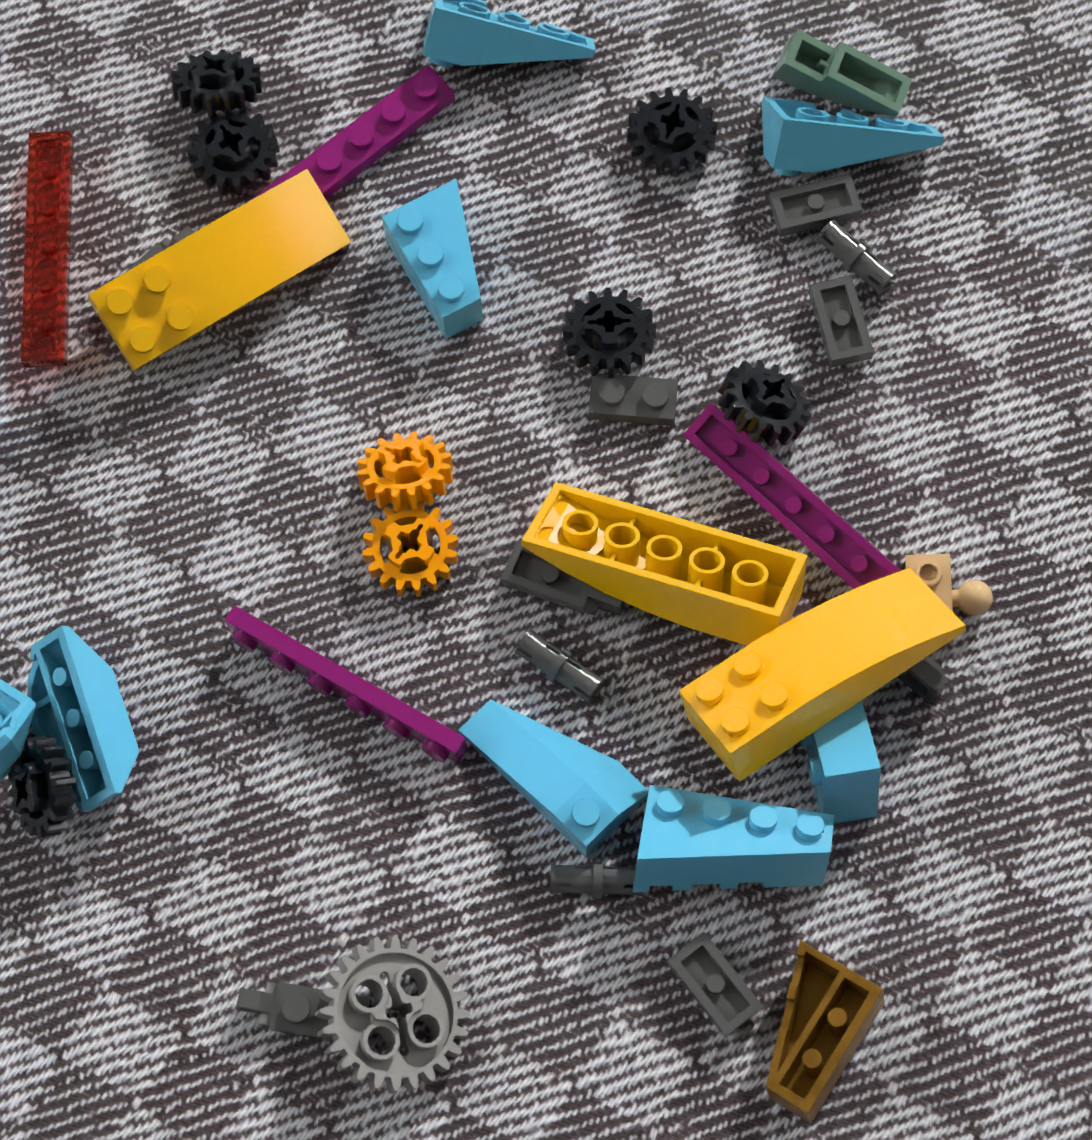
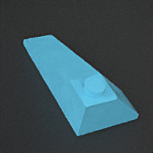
[423,0,596,68]
[762,96,944,177]
[458,699,649,858]

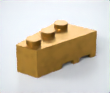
[766,940,885,1124]

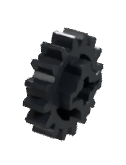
[171,49,262,116]
[627,87,718,177]
[187,108,280,196]
[563,288,656,378]
[718,360,812,446]
[8,735,77,838]

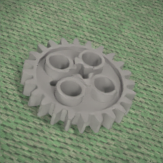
[315,935,470,1094]

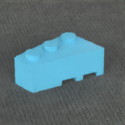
[382,178,483,339]
[800,700,881,824]

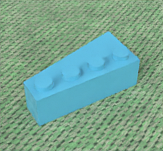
[632,785,834,892]

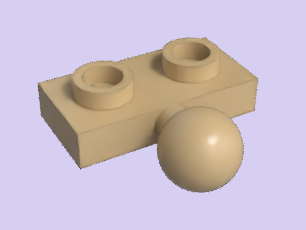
[905,553,993,644]

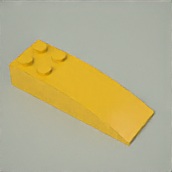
[88,169,351,372]
[522,482,808,646]
[679,568,966,782]

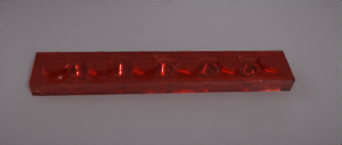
[21,131,74,368]

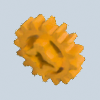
[357,432,453,512]
[362,501,459,597]

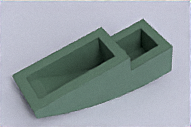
[772,29,912,116]

